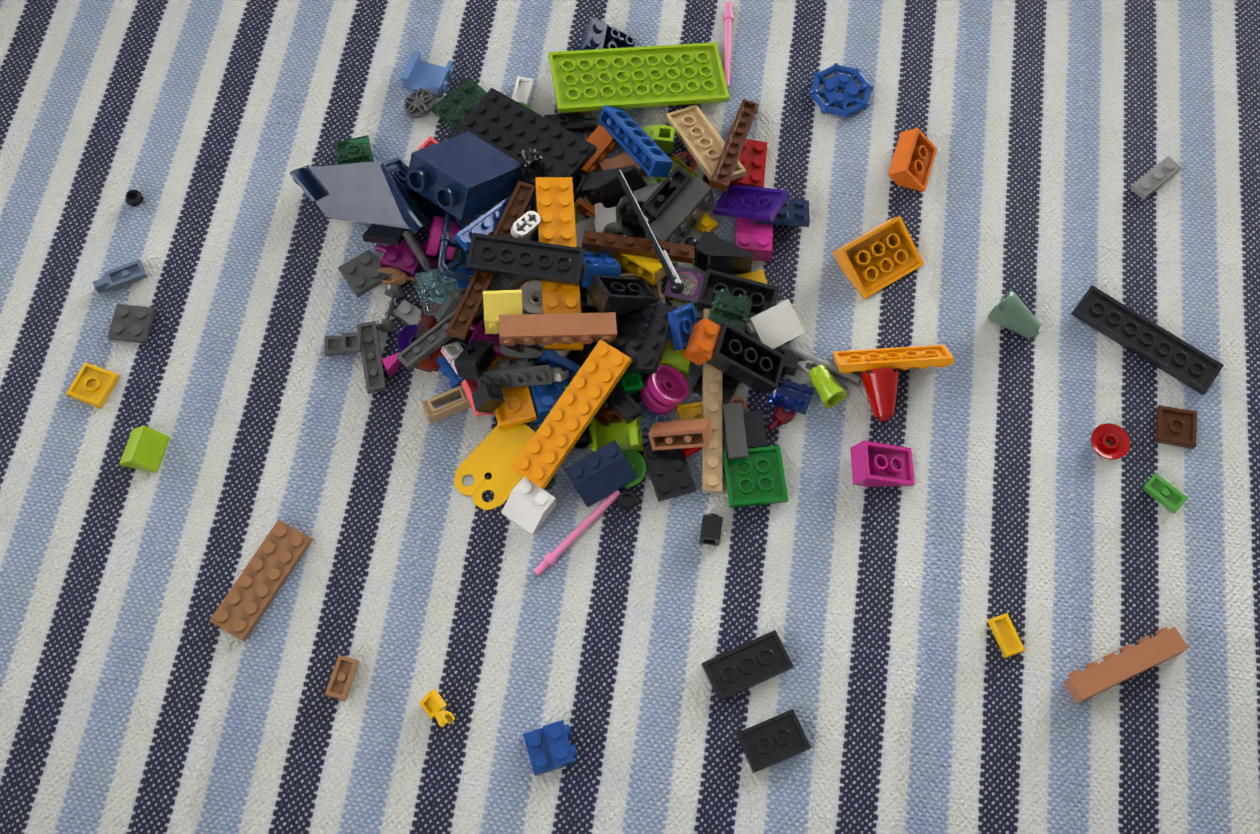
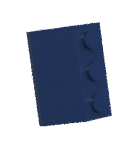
[564,440,638,507]

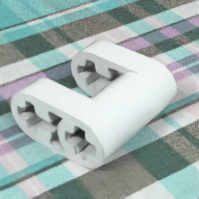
[510,211,541,241]

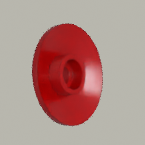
[1091,423,1130,460]

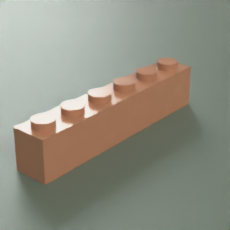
[499,312,617,346]
[1064,627,1189,704]

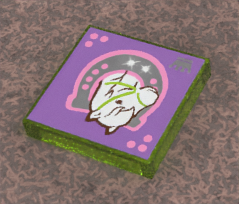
[663,265,706,306]

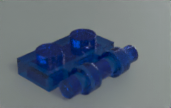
[769,378,814,415]

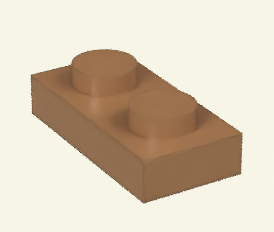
[325,655,360,702]

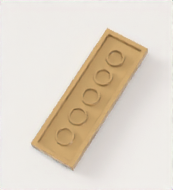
[665,104,746,181]

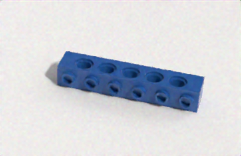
[598,105,673,178]

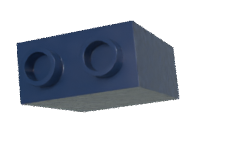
[405,132,523,220]

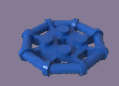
[809,63,873,119]

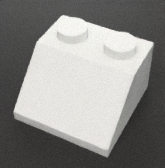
[501,477,557,536]

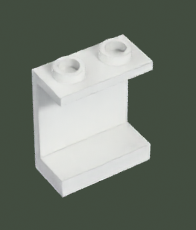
[745,299,805,349]

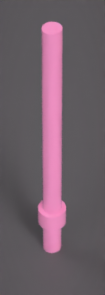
[723,1,734,89]
[533,490,621,576]

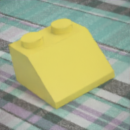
[483,290,523,334]

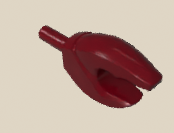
[768,399,797,431]

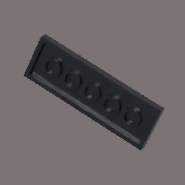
[466,233,585,286]

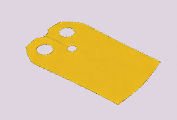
[454,423,536,510]

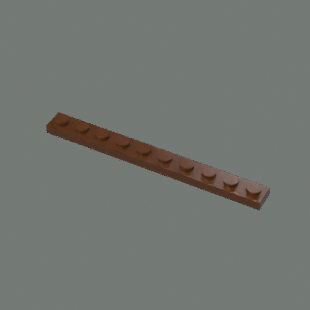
[446,181,536,341]

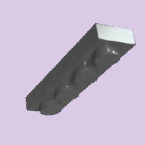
[357,321,387,394]

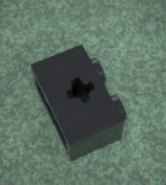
[454,340,496,380]

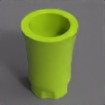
[809,364,847,408]

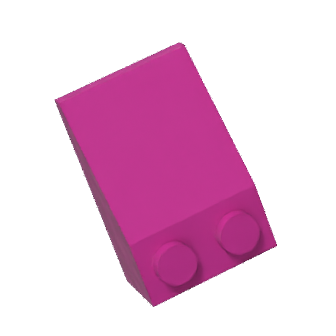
[735,217,773,262]
[850,441,915,487]

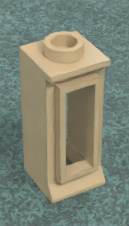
[421,385,472,425]

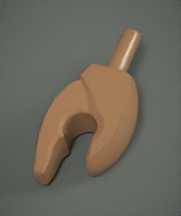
[378,267,418,286]

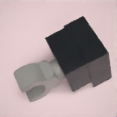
[782,349,814,376]

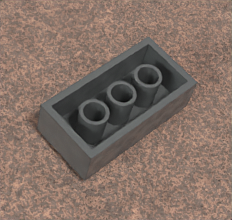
[650,176,715,243]

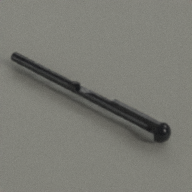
[615,169,684,294]

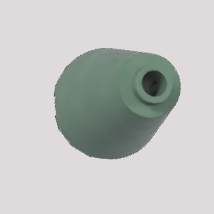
[987,290,1041,339]

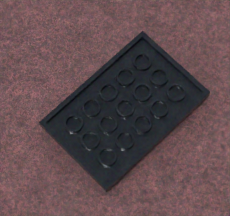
[566,306,678,374]

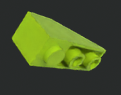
[620,124,675,153]

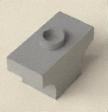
[593,202,623,234]

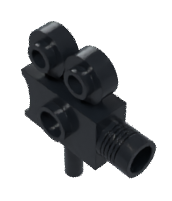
[544,104,597,139]

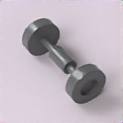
[376,285,404,333]

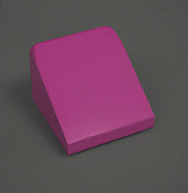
[382,352,402,378]

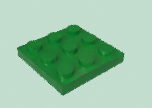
[722,445,788,508]

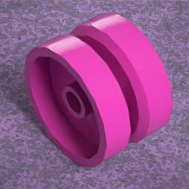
[425,216,459,261]
[639,365,689,415]

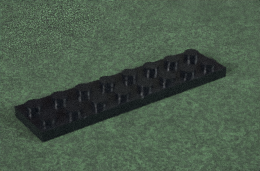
[1071,285,1224,395]

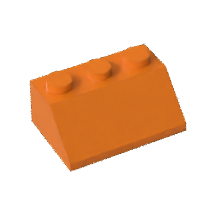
[888,128,937,192]

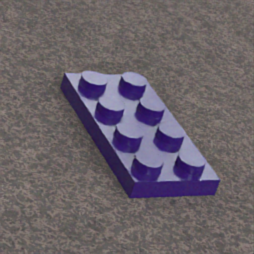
[712,184,790,222]

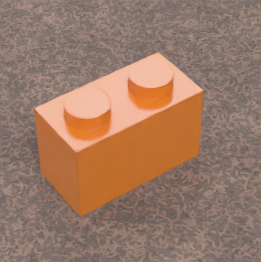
[683,318,721,365]

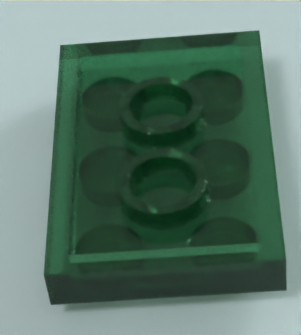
[432,77,487,130]

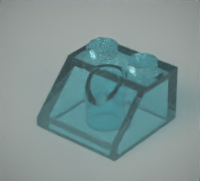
[414,268,458,316]

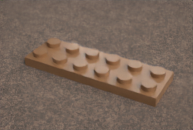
[209,520,313,642]

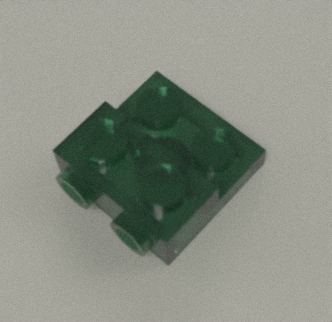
[334,135,374,164]
[708,289,753,332]

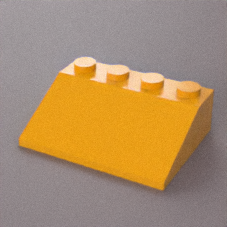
[832,216,924,299]

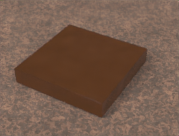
[1155,405,1197,449]

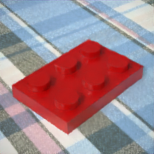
[730,139,768,188]

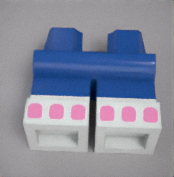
[437,341,470,389]

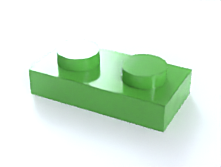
[1142,473,1188,514]

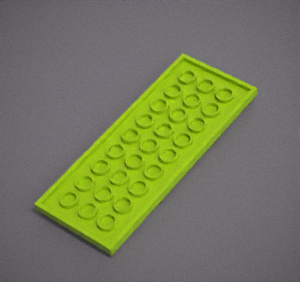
[548,42,730,113]

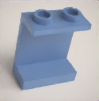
[401,51,455,98]

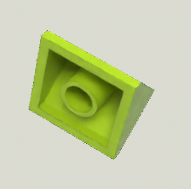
[119,425,170,473]

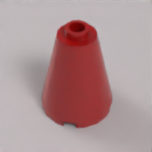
[861,368,899,422]

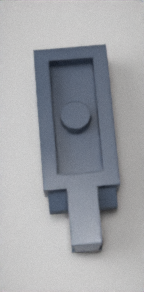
[93,260,148,293]

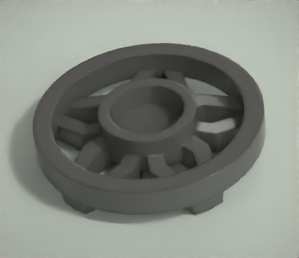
[404,88,436,118]

